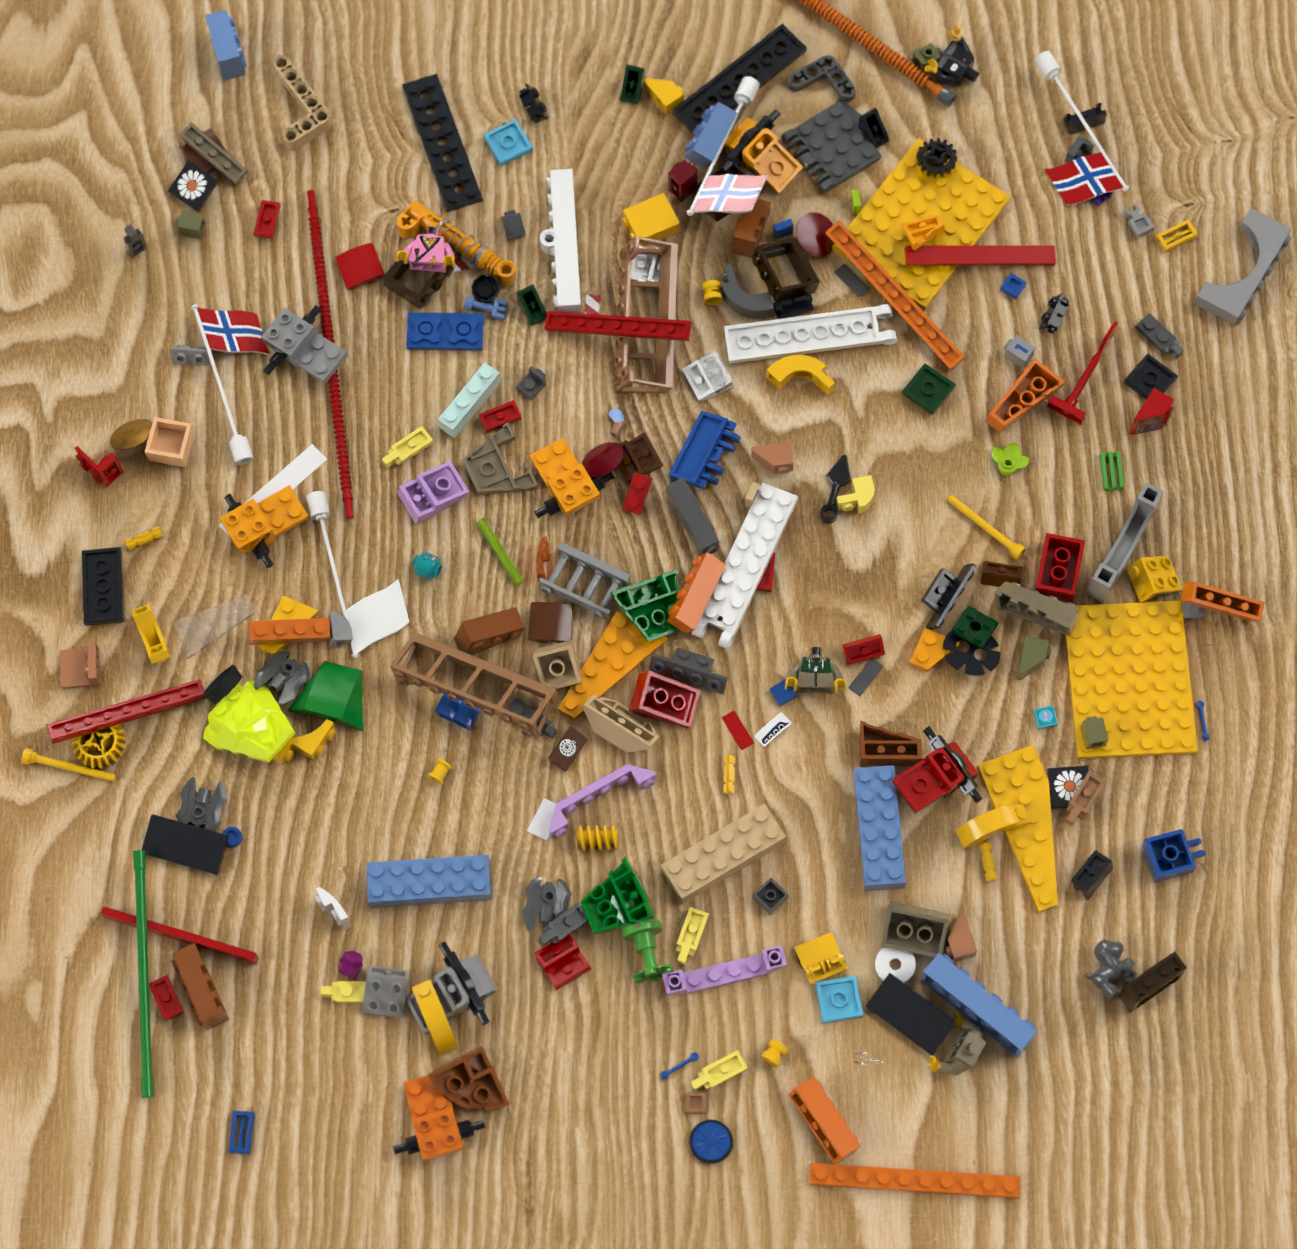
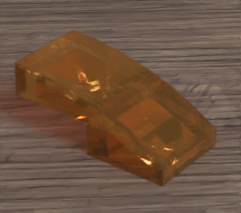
[536,536,550,582]

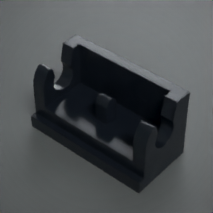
[1063,103,1107,135]
[1071,850,1113,900]

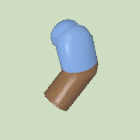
[609,408,625,437]

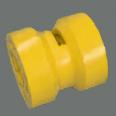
[702,280,723,305]
[761,1039,789,1068]

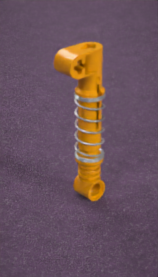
[397,201,516,286]

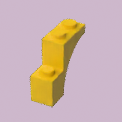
[273,719,336,766]

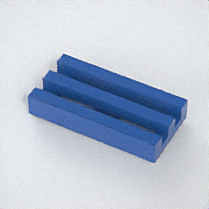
[229,1111,255,1155]

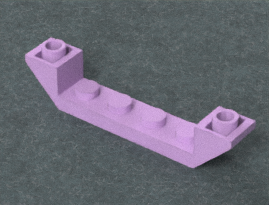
[549,764,656,838]
[662,945,787,995]

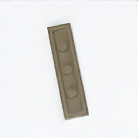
[179,122,248,185]

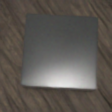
[753,878,789,915]

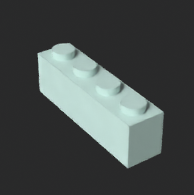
[438,362,501,439]

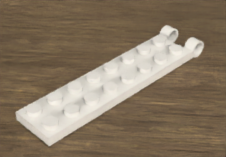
[724,304,897,364]
[692,483,798,649]

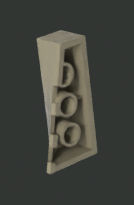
[995,581,1080,636]

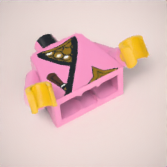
[396,227,455,273]

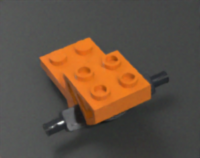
[393,1075,486,1161]

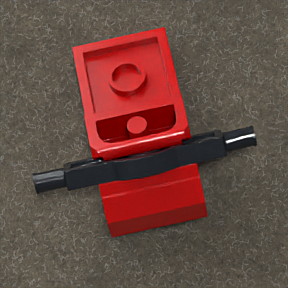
[892,726,983,814]

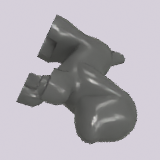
[1085,940,1138,1001]

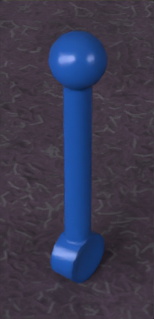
[1196,701,1210,741]
[661,1052,698,1079]

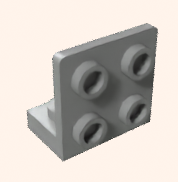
[362,966,410,1018]

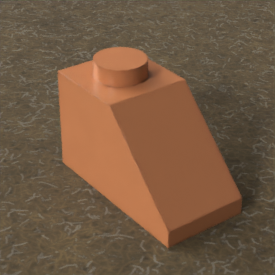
[751,442,793,474]
[944,913,977,963]

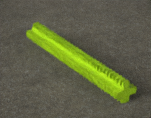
[476,518,524,587]

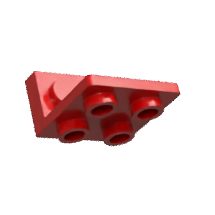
[74,446,124,487]

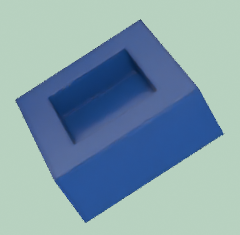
[773,219,794,239]
[1000,273,1027,299]
[769,679,797,707]

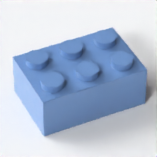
[205,10,247,80]
[684,102,738,168]

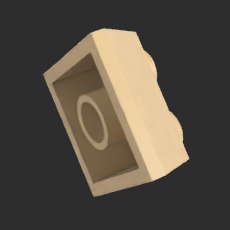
[533,640,582,689]

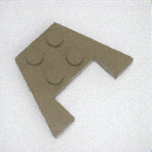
[462,422,538,495]

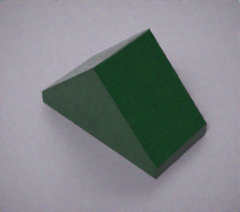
[620,64,645,104]
[516,284,547,326]

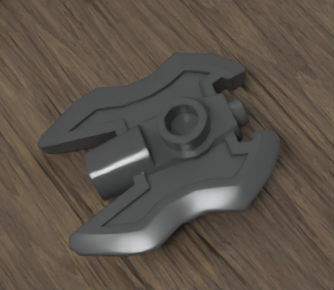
[254,652,310,705]
[176,777,227,831]
[523,876,572,932]

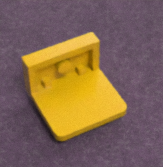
[1126,555,1182,602]

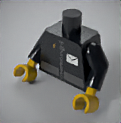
[924,26,980,85]

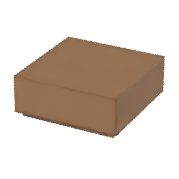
[685,1092,706,1114]

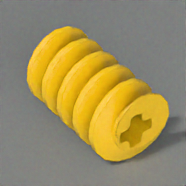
[577,824,618,851]

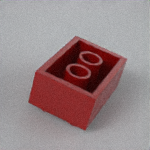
[1035,533,1085,603]

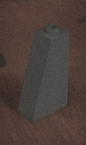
[666,477,719,555]

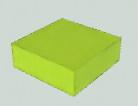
[850,189,861,215]

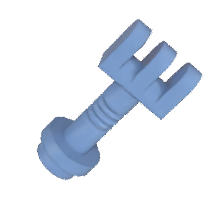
[464,296,508,320]

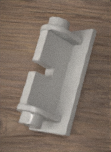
[171,344,212,365]

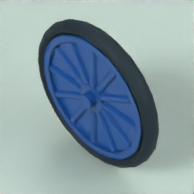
[689,1120,733,1164]

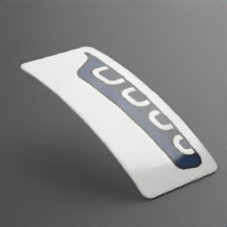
[754,712,792,747]

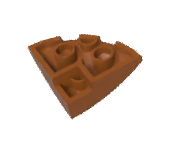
[427,1046,510,1110]

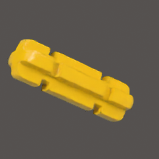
[125,527,163,550]
[723,755,735,794]
[979,842,998,882]

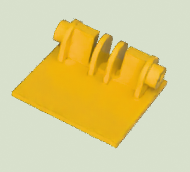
[794,932,848,985]

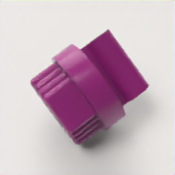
[339,950,363,979]

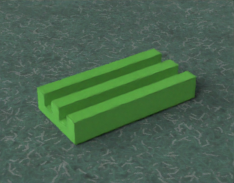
[1100,451,1124,491]

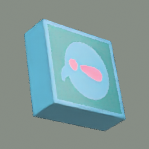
[1033,705,1058,730]

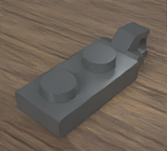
[123,224,147,258]
[1135,313,1183,359]
[507,698,557,739]
[537,903,588,947]

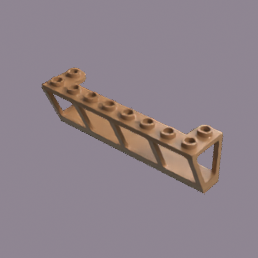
[614,236,678,393]
[390,632,559,738]

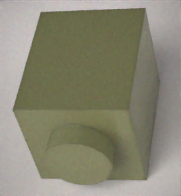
[175,210,206,239]
[1081,716,1108,749]

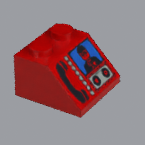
[1130,388,1174,435]

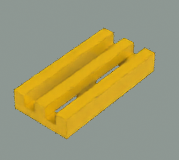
[1155,219,1198,253]

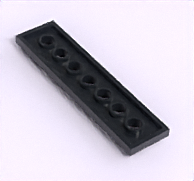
[672,23,807,136]
[402,73,483,212]

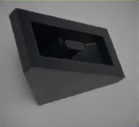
[859,107,890,149]

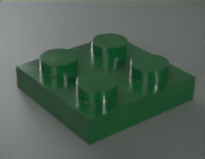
[902,363,956,415]

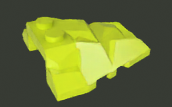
[203,680,296,763]

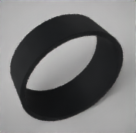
[202,665,242,704]

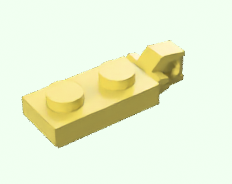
[382,426,434,469]
[676,907,709,966]
[321,981,366,1003]
[691,1050,748,1091]

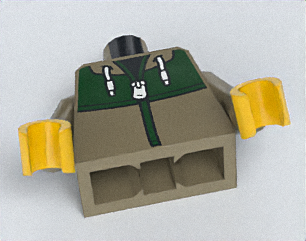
[785,647,847,694]
[926,1012,986,1075]

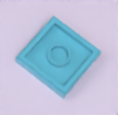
[483,119,533,167]
[815,976,864,1024]

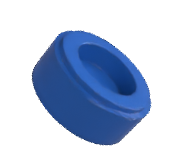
[222,827,243,848]

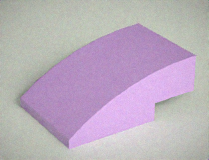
[397,461,469,524]

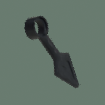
[820,455,851,524]

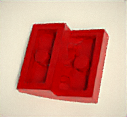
[335,243,385,291]
[534,935,591,990]

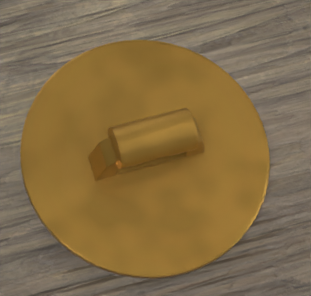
[110,419,152,450]

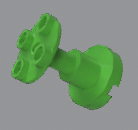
[621,920,673,983]

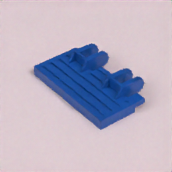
[669,410,741,489]

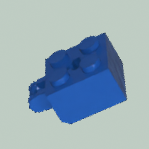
[1142,829,1206,883]

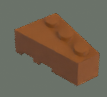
[730,199,771,258]
[454,607,525,655]
[859,720,922,766]

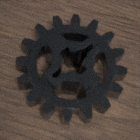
[916,138,958,178]

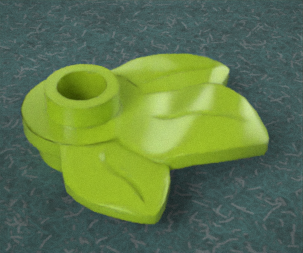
[992,443,1030,476]

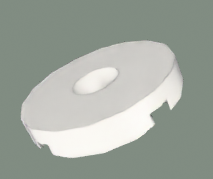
[875,947,916,983]

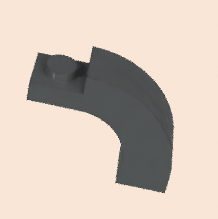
[721,264,774,319]

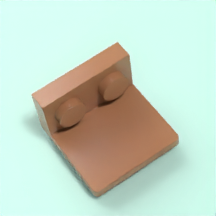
[60,640,101,689]

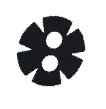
[943,626,1001,676]

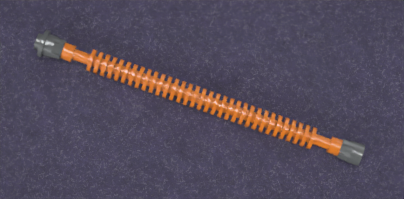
[800,0,957,107]

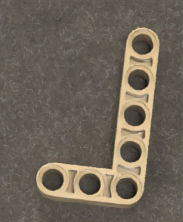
[273,55,332,151]

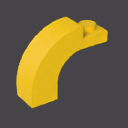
[766,355,834,396]
[131,603,171,664]
[956,804,1031,849]
[411,980,459,1056]

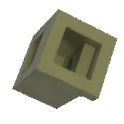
[912,43,942,72]

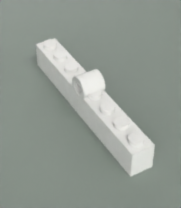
[540,169,581,313]

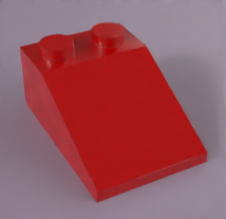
[629,671,701,728]

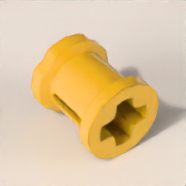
[427,758,453,785]

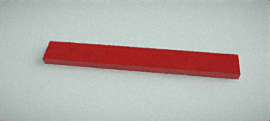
[905,246,1056,266]
[544,311,692,341]
[46,679,206,744]
[101,907,259,965]

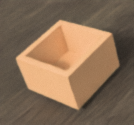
[145,417,195,468]

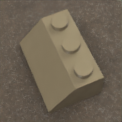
[881,901,950,957]

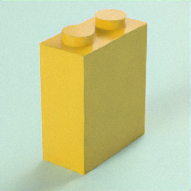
[621,193,680,247]

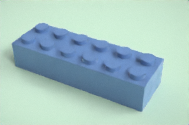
[853,765,906,891]
[367,855,492,908]
[920,953,1037,1058]

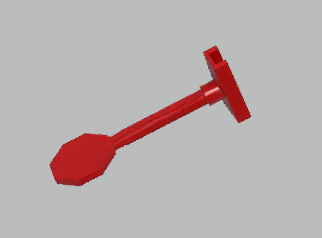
[1047,321,1118,425]

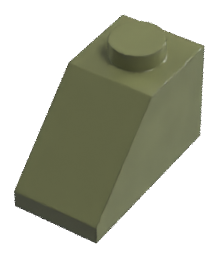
[1017,636,1051,680]

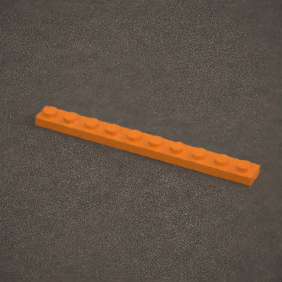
[825,220,965,370]
[809,1163,1020,1199]

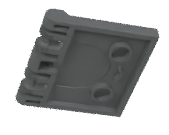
[781,101,881,193]

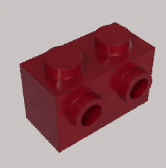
[668,159,698,203]

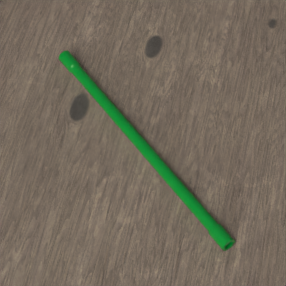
[133,850,154,1098]

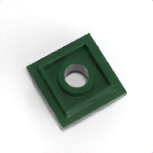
[951,605,999,649]

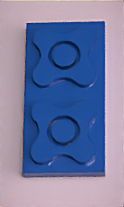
[406,312,484,351]

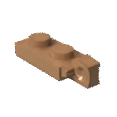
[1065,772,1106,826]

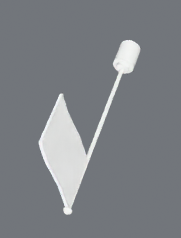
[306,491,410,658]

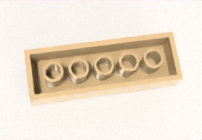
[661,803,786,904]

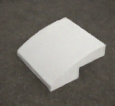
[631,245,660,282]
[682,352,735,402]

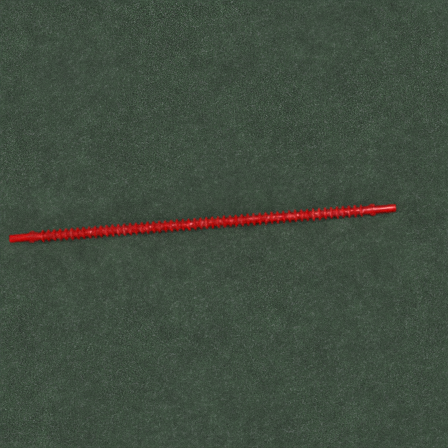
[307,190,354,519]

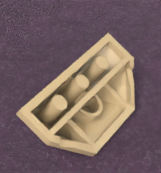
[583,695,660,753]

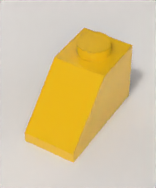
[644,78,684,115]

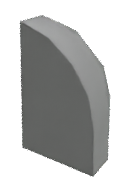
[328,612,353,649]

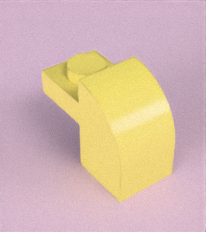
[836,475,874,514]

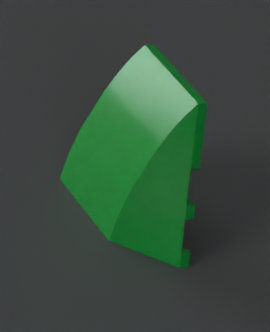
[610,569,680,642]
[288,661,363,731]
[580,857,656,934]

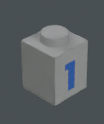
[1004,335,1036,369]

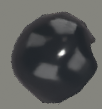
[471,274,500,303]

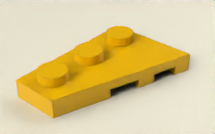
[257,596,319,655]

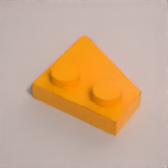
[902,215,944,250]
[909,628,960,672]

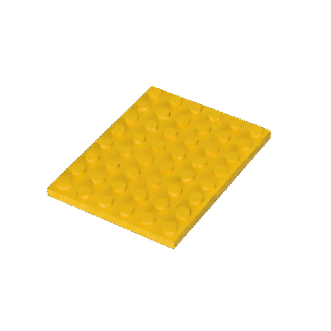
[832,138,1011,310]
[1065,601,1198,759]

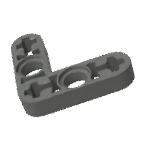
[788,55,856,102]

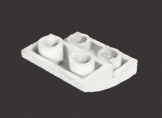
[315,887,352,930]

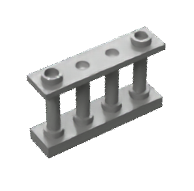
[539,542,631,620]

